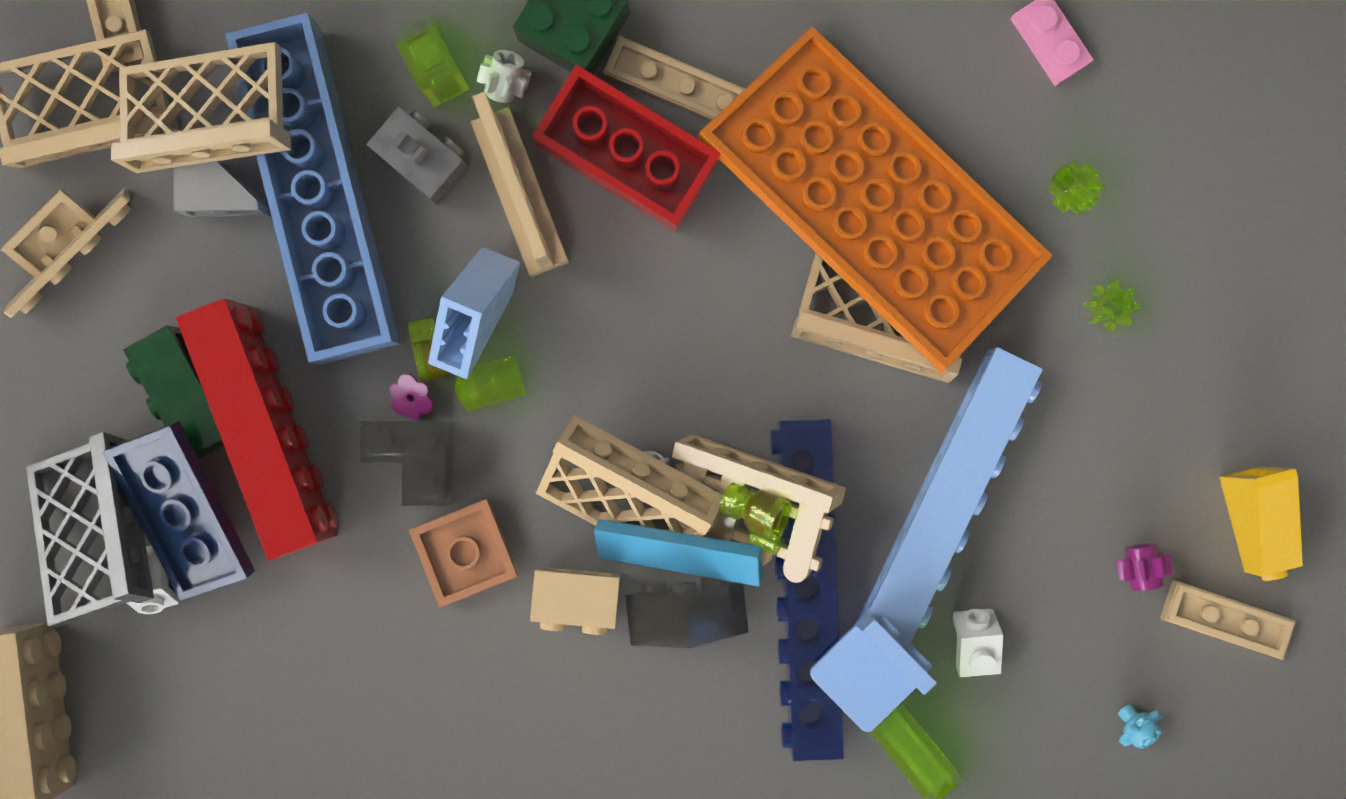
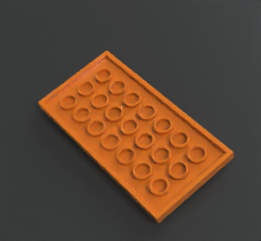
[697,26,1053,373]

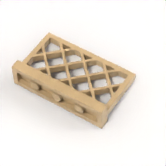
[0,29,180,168]
[111,42,291,173]
[470,92,569,277]
[791,252,962,383]
[536,415,725,536]

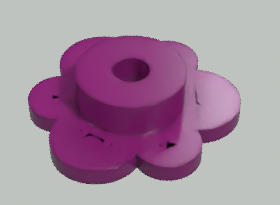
[389,373,434,420]

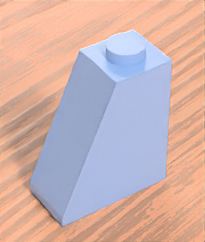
[428,247,520,379]

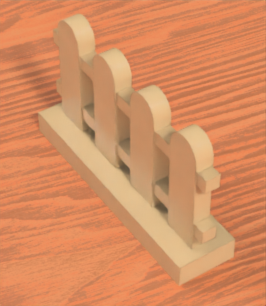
[672,434,846,583]

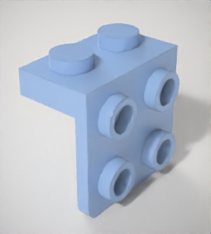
[810,613,936,732]

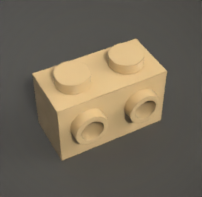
[530,566,621,635]

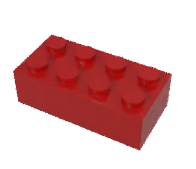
[531,65,721,232]

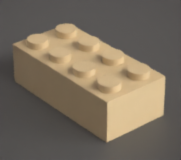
[0,622,77,799]

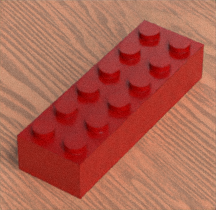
[176,298,339,561]

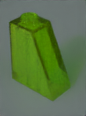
[395,15,470,107]
[870,703,964,799]

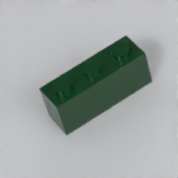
[123,325,224,459]

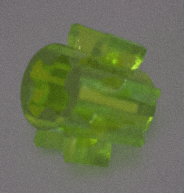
[1048,161,1105,215]
[1083,279,1141,332]

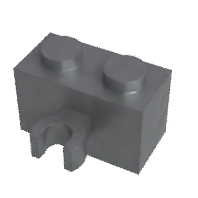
[366,106,469,205]

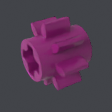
[1116,544,1173,591]

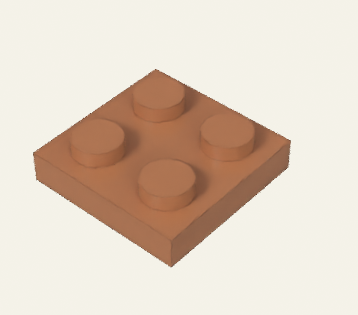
[409,498,519,608]

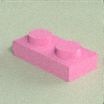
[1010,0,1094,86]

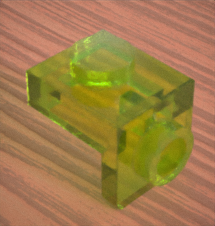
[455,356,526,412]

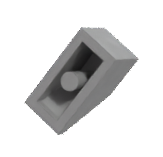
[173,161,270,217]

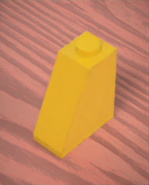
[1219,466,1303,581]

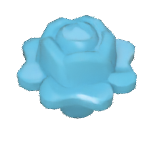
[1118,704,1162,749]

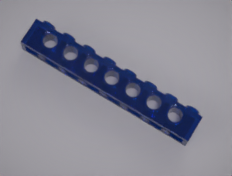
[770,419,844,761]

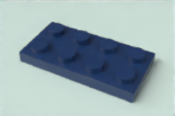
[103,421,255,601]

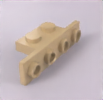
[1,188,131,318]

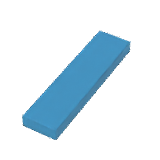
[594,519,763,586]

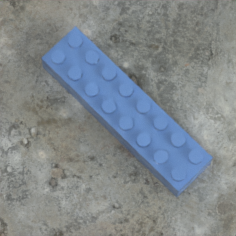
[225,12,401,365]

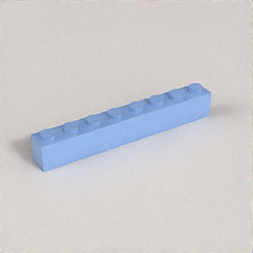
[855,347,1043,653]

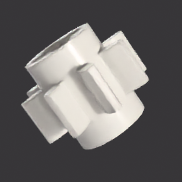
[477,50,531,103]

